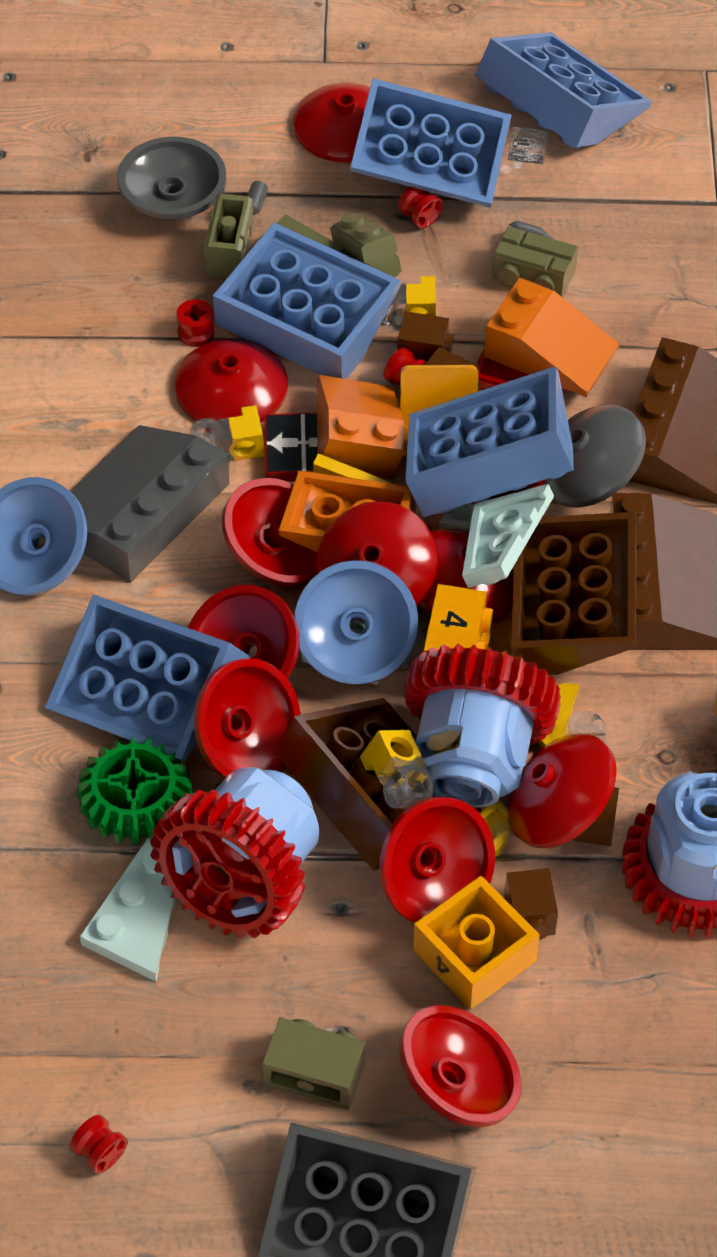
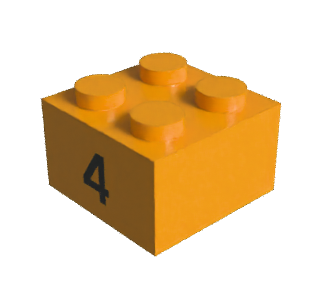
[424,584,493,652]
[413,876,540,1010]

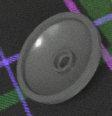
[117,136,227,220]
[542,405,646,508]

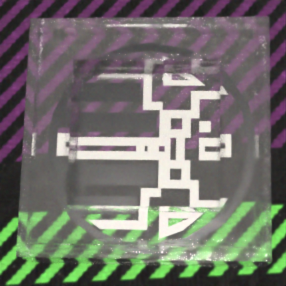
[508,127,548,164]

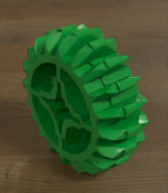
[77,736,192,846]

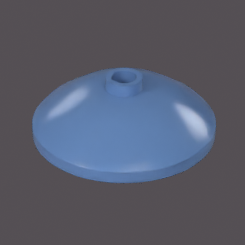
[0,477,87,596]
[294,561,418,685]

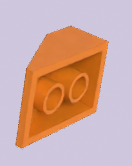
[484,278,619,398]
[317,375,405,479]
[279,471,416,562]

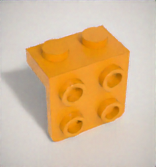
[400,365,478,456]

